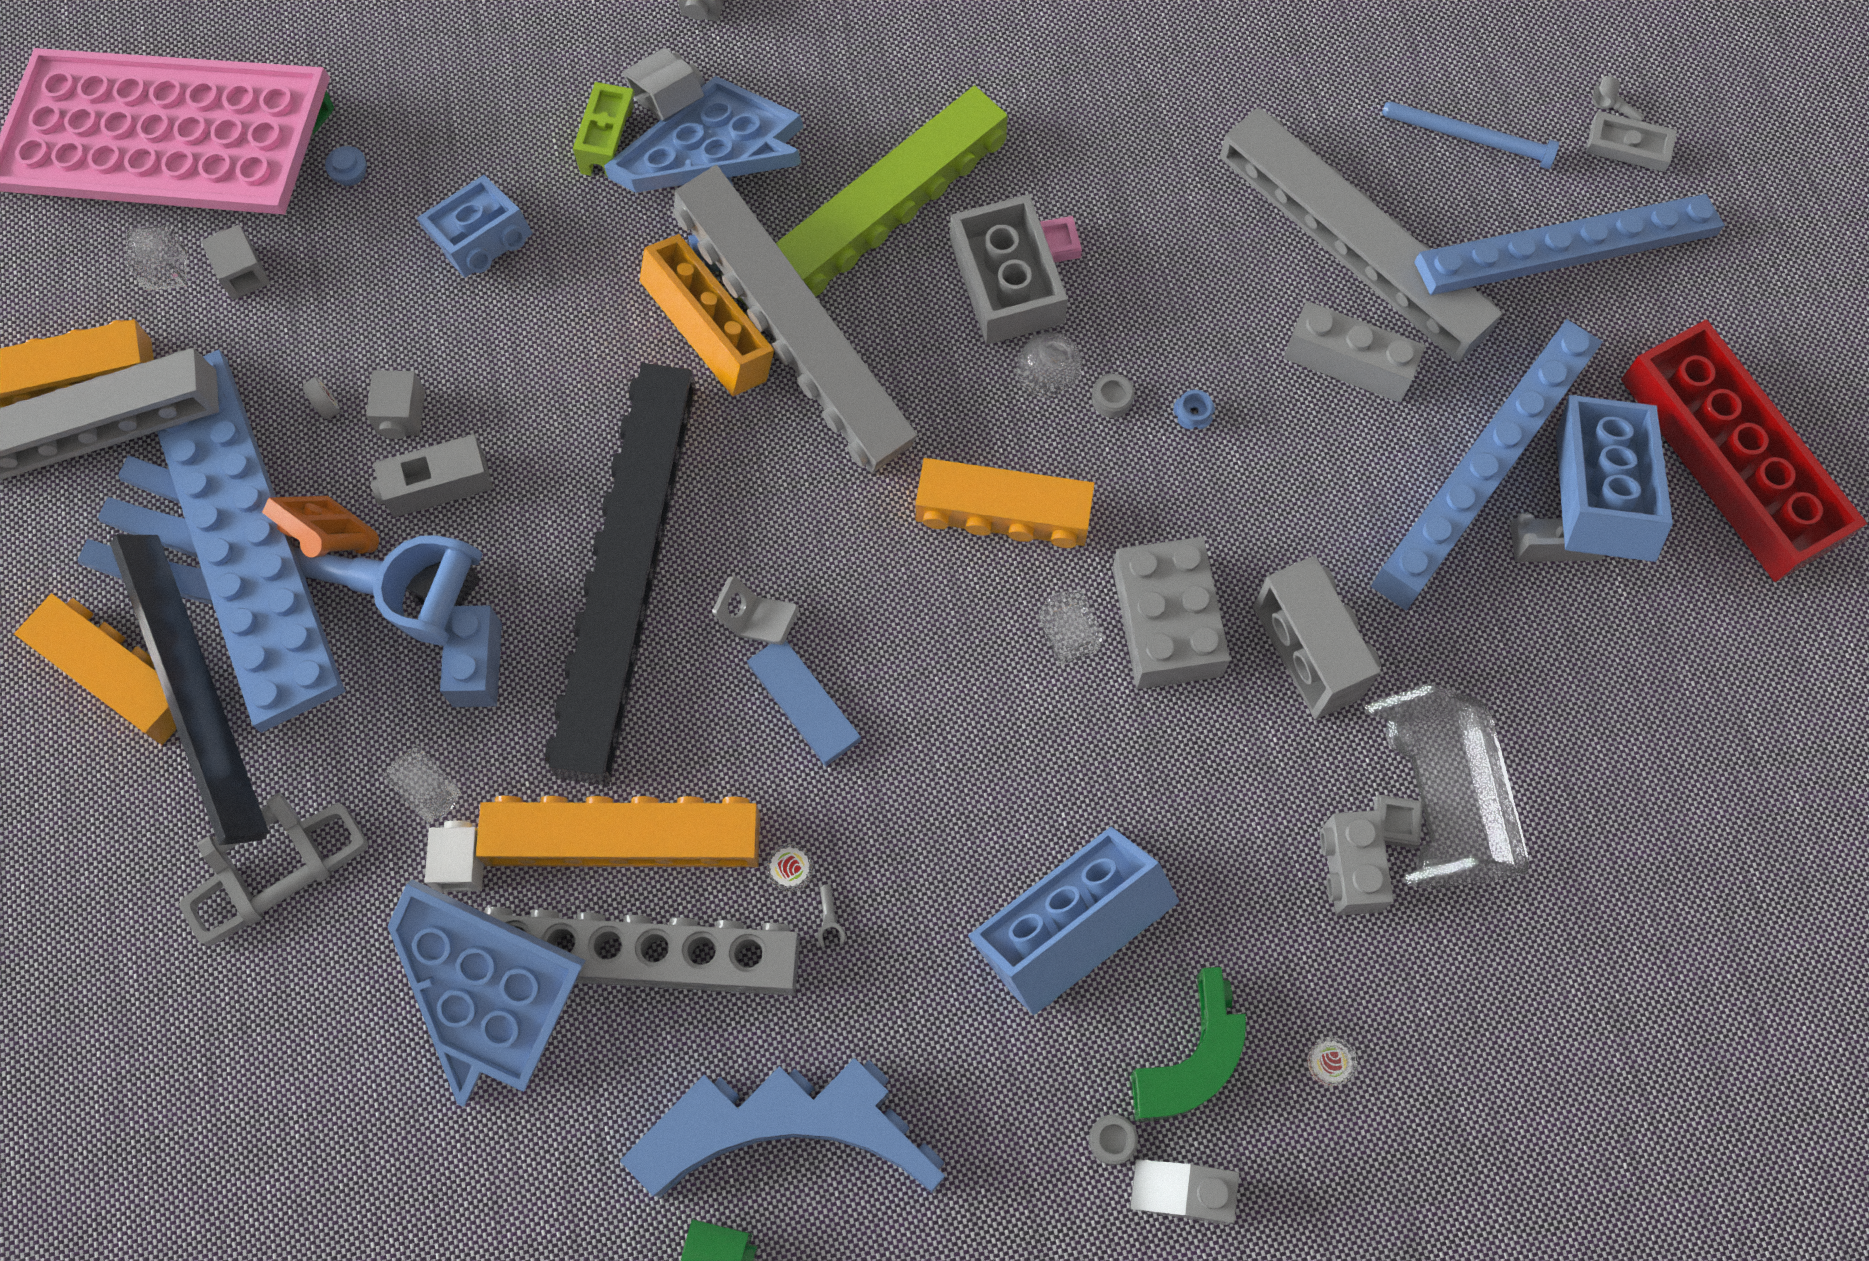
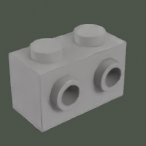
[1320,810,1394,916]

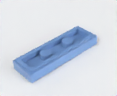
[747,640,861,767]

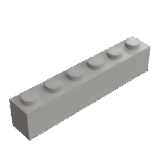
[0,348,219,480]

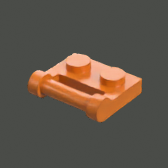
[262,496,379,557]

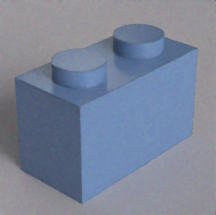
[440,605,502,707]

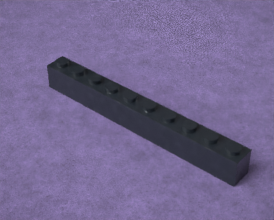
[545,363,696,787]

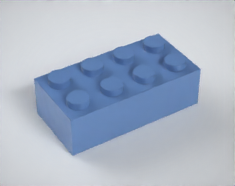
[1556,395,1673,562]

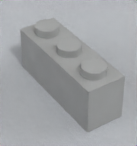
[1283,301,1426,403]

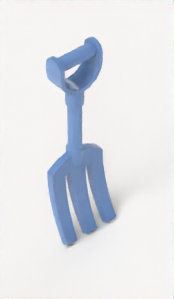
[77,455,483,646]

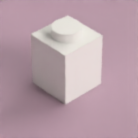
[425,820,484,892]

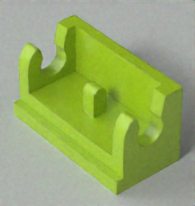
[573,82,635,177]

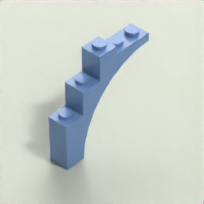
[620,1058,945,1199]

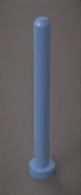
[1382,102,1560,170]

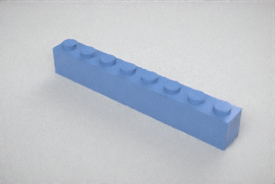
[1370,319,1603,611]

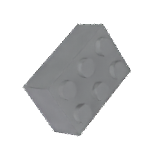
[950,194,1068,345]
[1112,537,1230,690]
[1253,555,1381,720]

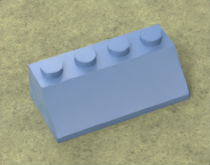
[968,827,1179,1015]

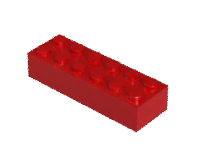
[1620,319,1868,583]

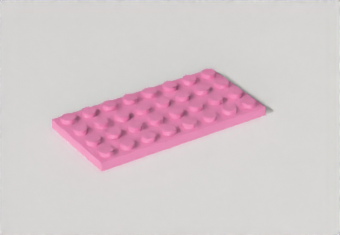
[0,48,330,215]

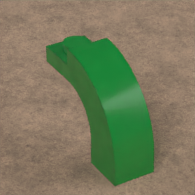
[1131,967,1246,1122]

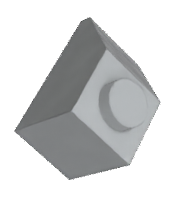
[1130,1159,1239,1225]

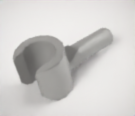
[1592,76,1645,121]
[817,885,846,948]

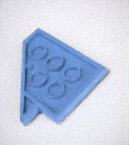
[604,76,804,193]
[387,879,586,1107]

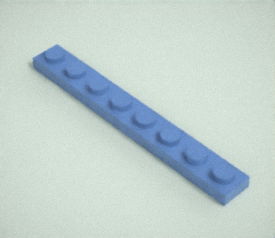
[1414,194,1725,295]

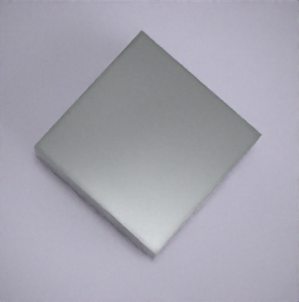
[1373,795,1423,849]

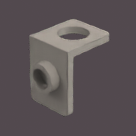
[712,576,799,645]

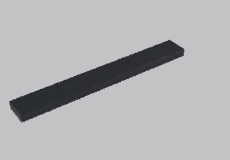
[110,534,269,846]

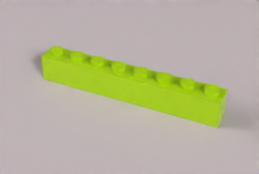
[737,85,1008,309]

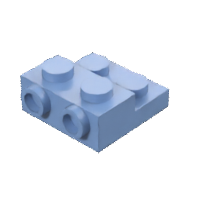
[417,175,533,278]

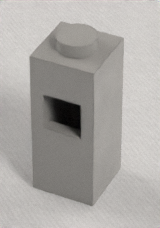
[371,434,494,517]

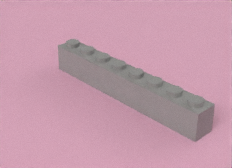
[1220,106,1503,363]
[673,164,918,474]

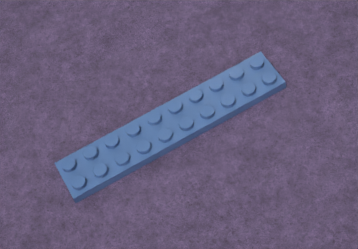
[157,349,345,733]

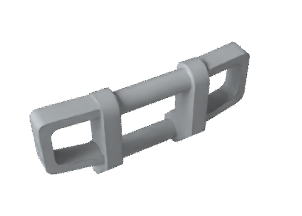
[179,792,368,946]

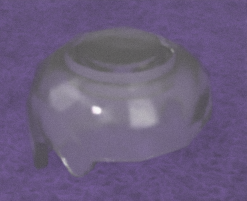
[1015,331,1083,399]

